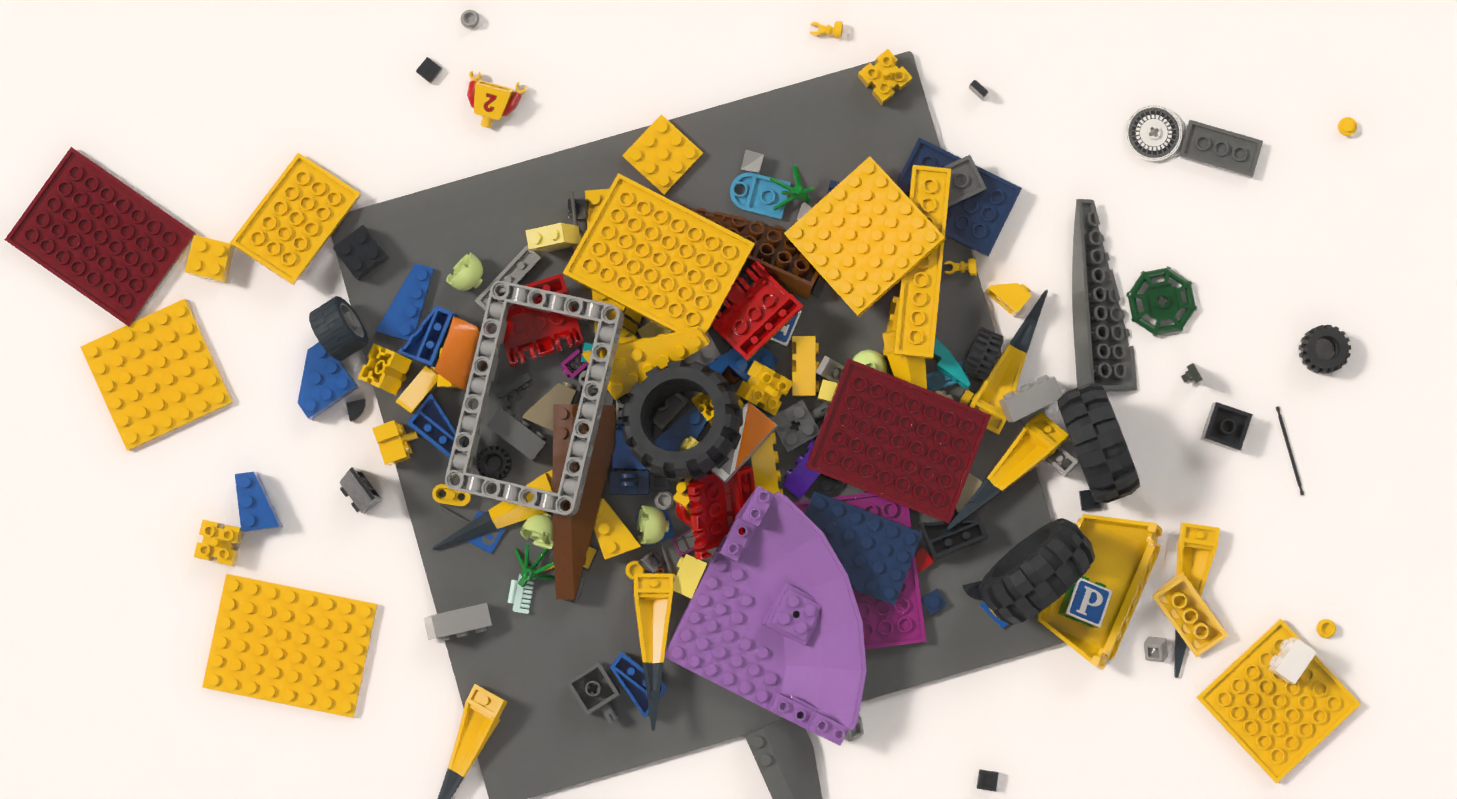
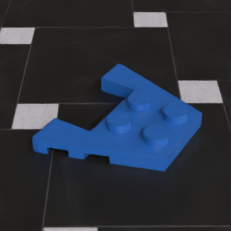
[708,346,778,411]

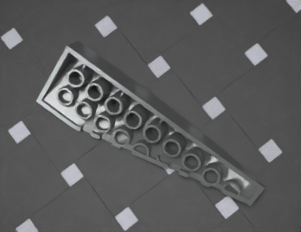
[1072,199,1137,392]
[745,713,822,799]

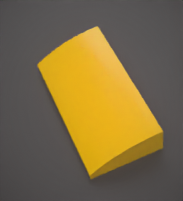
[1152,571,1228,657]

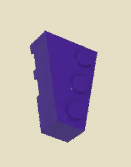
[782,440,821,499]

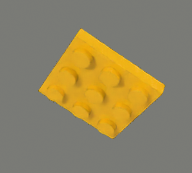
[622,114,703,195]

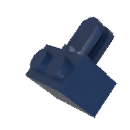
[610,468,650,495]

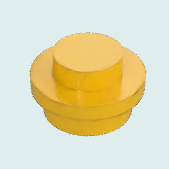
[1338,117,1357,136]
[1316,619,1336,638]

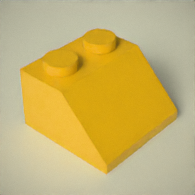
[984,283,1032,317]

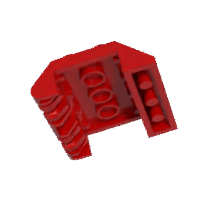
[711,260,804,361]
[488,273,584,367]
[687,466,755,560]

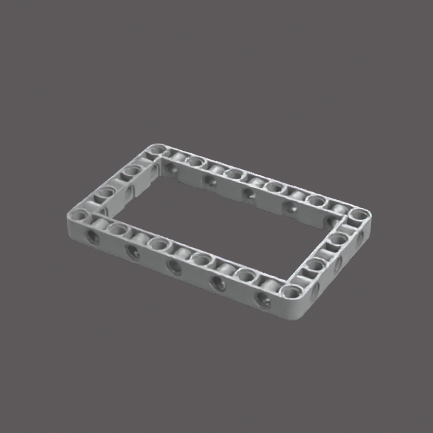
[445,281,624,516]

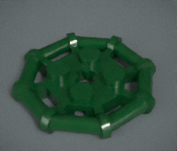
[1126,266,1197,337]

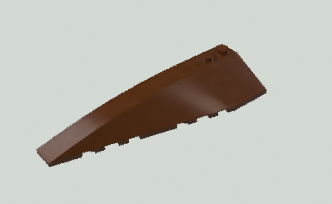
[679,203,820,299]
[552,404,616,600]

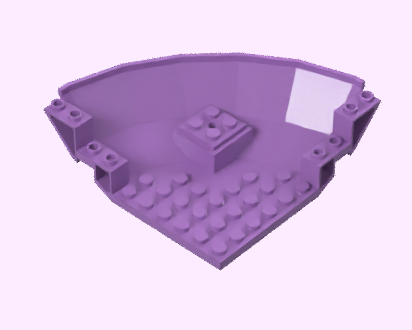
[664,486,867,746]

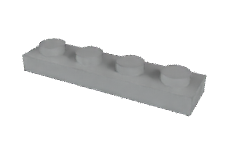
[475,245,541,310]

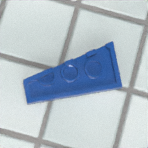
[376,263,434,341]

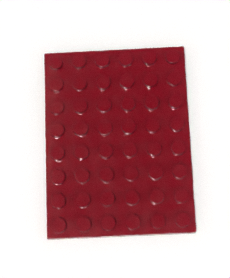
[4,147,196,327]
[805,358,991,524]

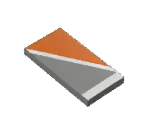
[710,402,778,483]

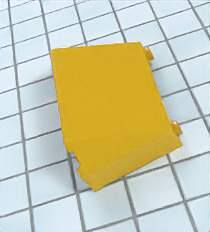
[1037,514,1162,670]

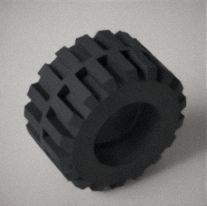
[1298,324,1351,374]
[963,327,1004,380]

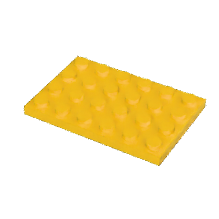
[230,153,361,286]

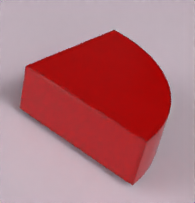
[915,547,934,573]

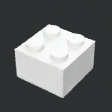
[1268,638,1317,684]

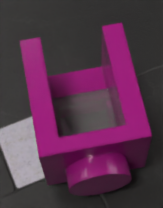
[561,349,589,379]

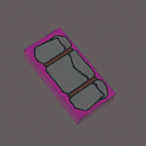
[672,529,696,556]

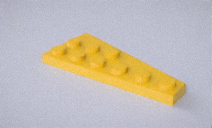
[582,326,710,400]

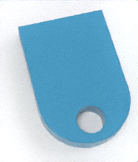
[730,173,791,220]

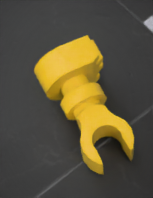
[810,21,843,39]
[944,258,977,276]

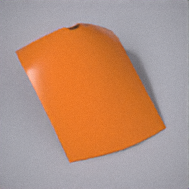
[434,316,486,391]

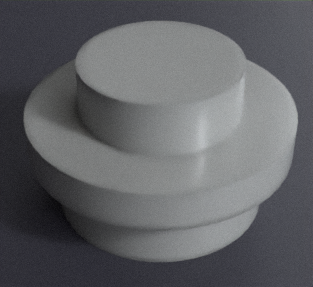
[460,9,480,29]
[654,491,674,510]

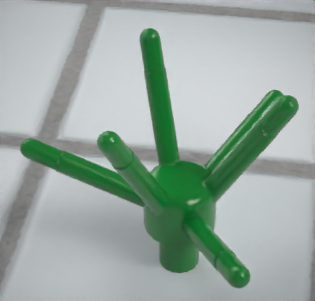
[770,164,815,210]
[514,544,555,587]

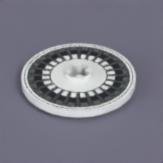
[1125,104,1182,162]

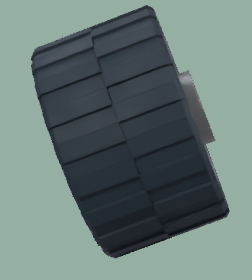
[309,296,368,361]

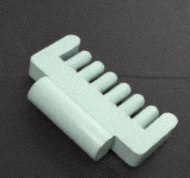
[507,574,535,614]

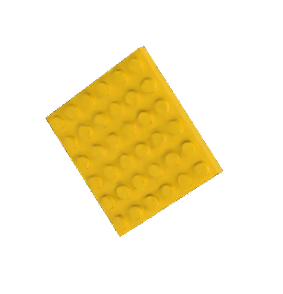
[784,156,946,317]
[80,299,233,451]
[1196,618,1361,784]

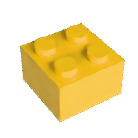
[185,235,235,283]

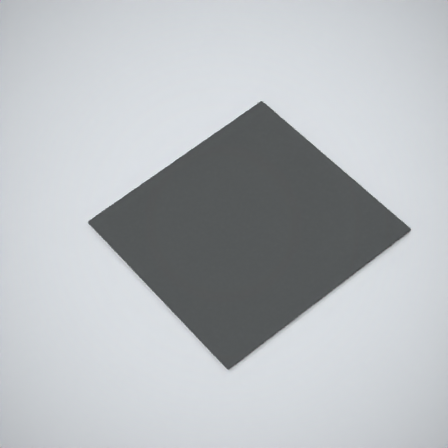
[331,51,1065,799]

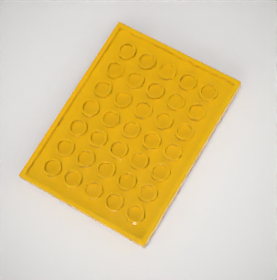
[563,173,755,334]
[202,574,378,718]

